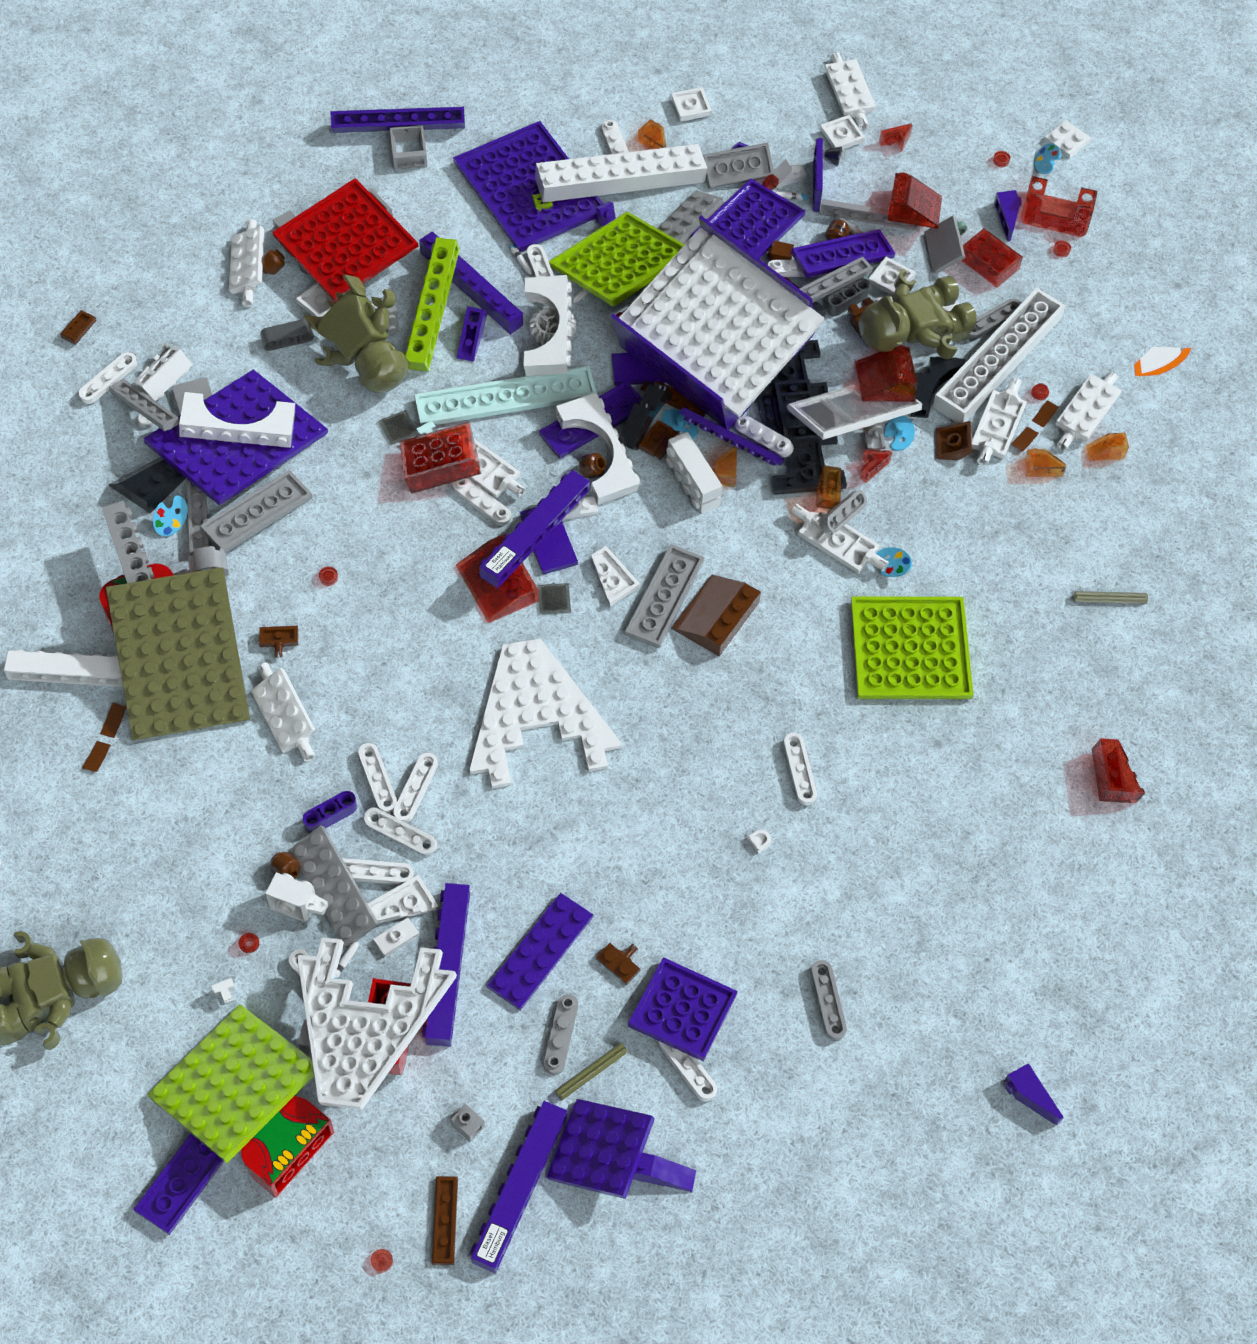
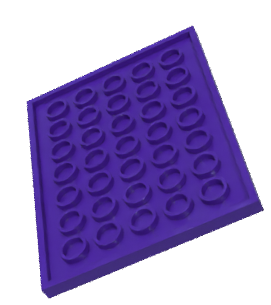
[453,121,604,252]
[144,369,328,506]

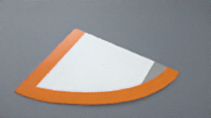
[1134,347,1192,376]

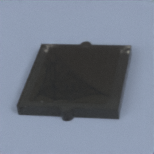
[379,410,416,445]
[538,582,571,615]

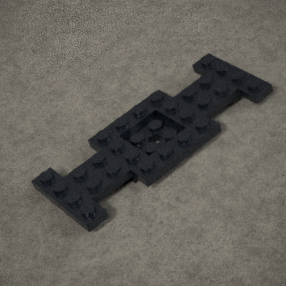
[757,340,847,495]

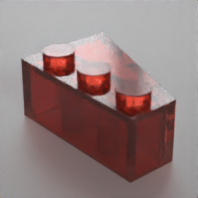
[1092,738,1145,803]

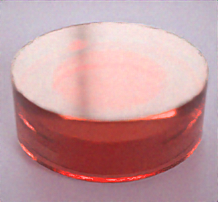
[993,151,1011,167]
[762,174,779,190]
[1053,240,1071,257]
[319,566,338,586]
[371,1249,393,1273]

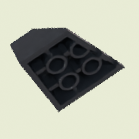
[109,457,186,513]

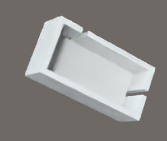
[666,432,723,514]

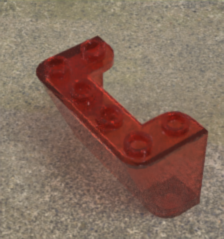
[1021,176,1097,237]

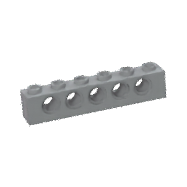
[101,501,154,583]

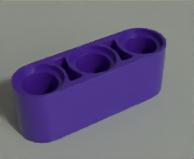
[302,791,357,833]

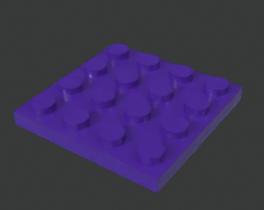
[628,957,738,1062]
[547,1099,655,1199]

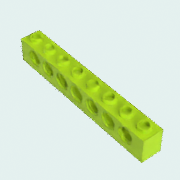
[404,237,460,372]

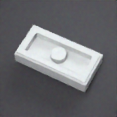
[373,917,420,957]

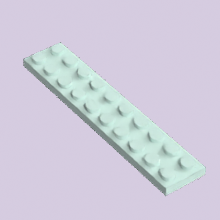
[414,366,596,426]

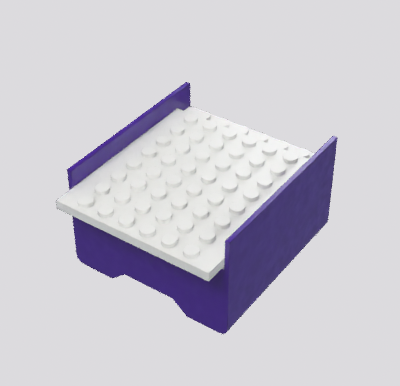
[611,215,825,430]

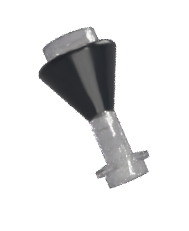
[808,144,846,166]

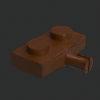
[259,625,299,658]
[596,943,641,985]

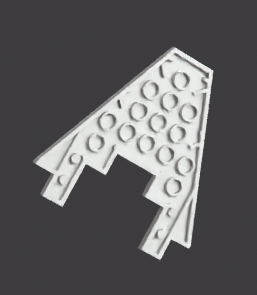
[470,639,622,789]
[298,937,457,1110]

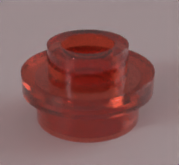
[1031,383,1049,400]
[239,933,260,953]

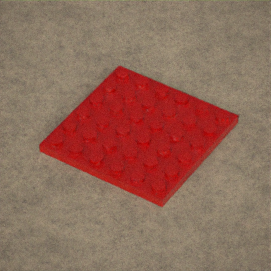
[272,178,419,302]

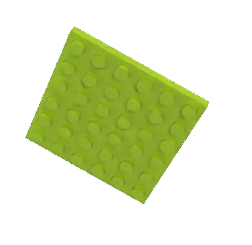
[548,211,684,307]
[851,596,974,699]
[147,1004,315,1163]

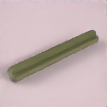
[1073,591,1148,604]
[556,1043,627,1100]

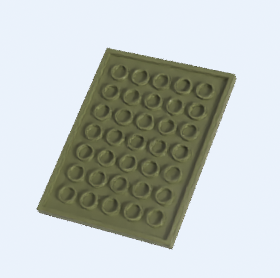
[106,567,250,741]

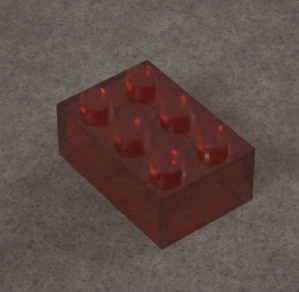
[961,228,1023,288]

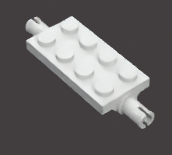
[825,53,876,130]
[229,219,264,307]
[1055,371,1122,451]
[972,378,1027,466]
[436,428,526,499]
[791,504,889,574]
[251,662,316,762]

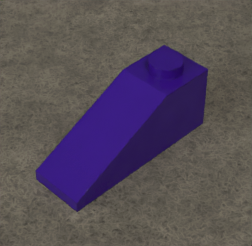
[994,190,1022,242]
[457,306,487,362]
[1004,1063,1064,1126]
[633,1153,696,1192]

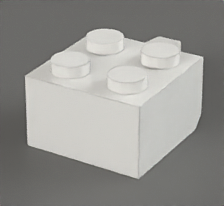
[265,872,328,922]

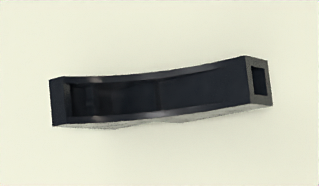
[910,356,965,418]
[618,383,673,451]

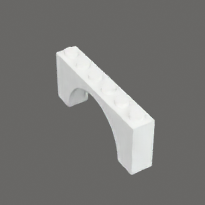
[524,275,572,376]
[179,392,295,448]
[555,393,640,505]

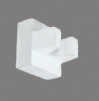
[212,978,235,1004]

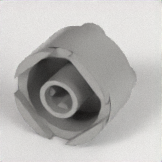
[187,546,229,581]

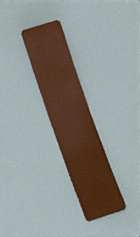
[1012,400,1059,451]
[83,703,127,772]

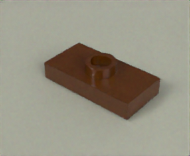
[60,310,97,345]

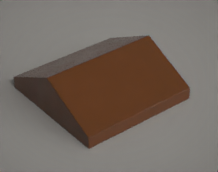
[936,421,973,460]

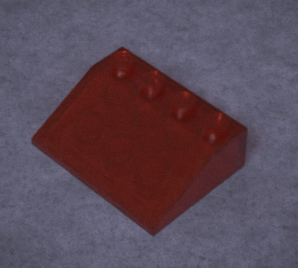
[887,172,942,229]
[855,345,918,402]
[400,422,481,494]
[456,533,539,623]

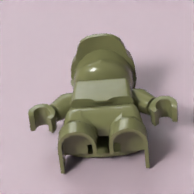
[858,269,977,359]
[304,275,409,393]
[0,931,123,1050]

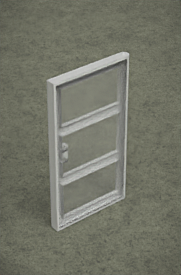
[787,376,922,440]

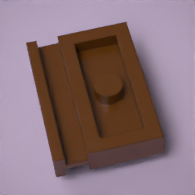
[638,420,680,461]

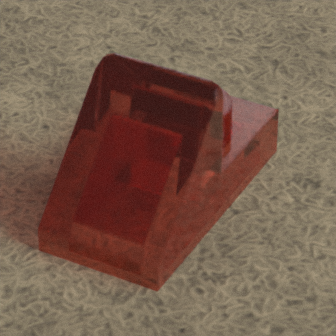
[879,123,913,152]
[861,450,892,483]

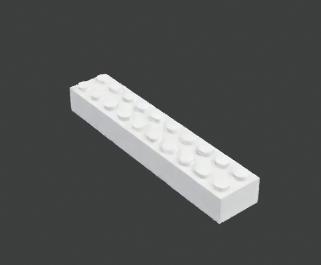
[535,144,707,202]
[933,288,1065,424]

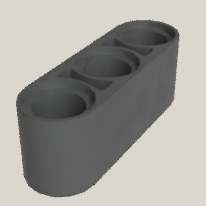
[826,278,870,316]
[260,319,314,351]

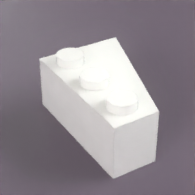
[134,342,193,401]

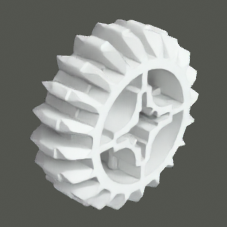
[529,306,576,346]

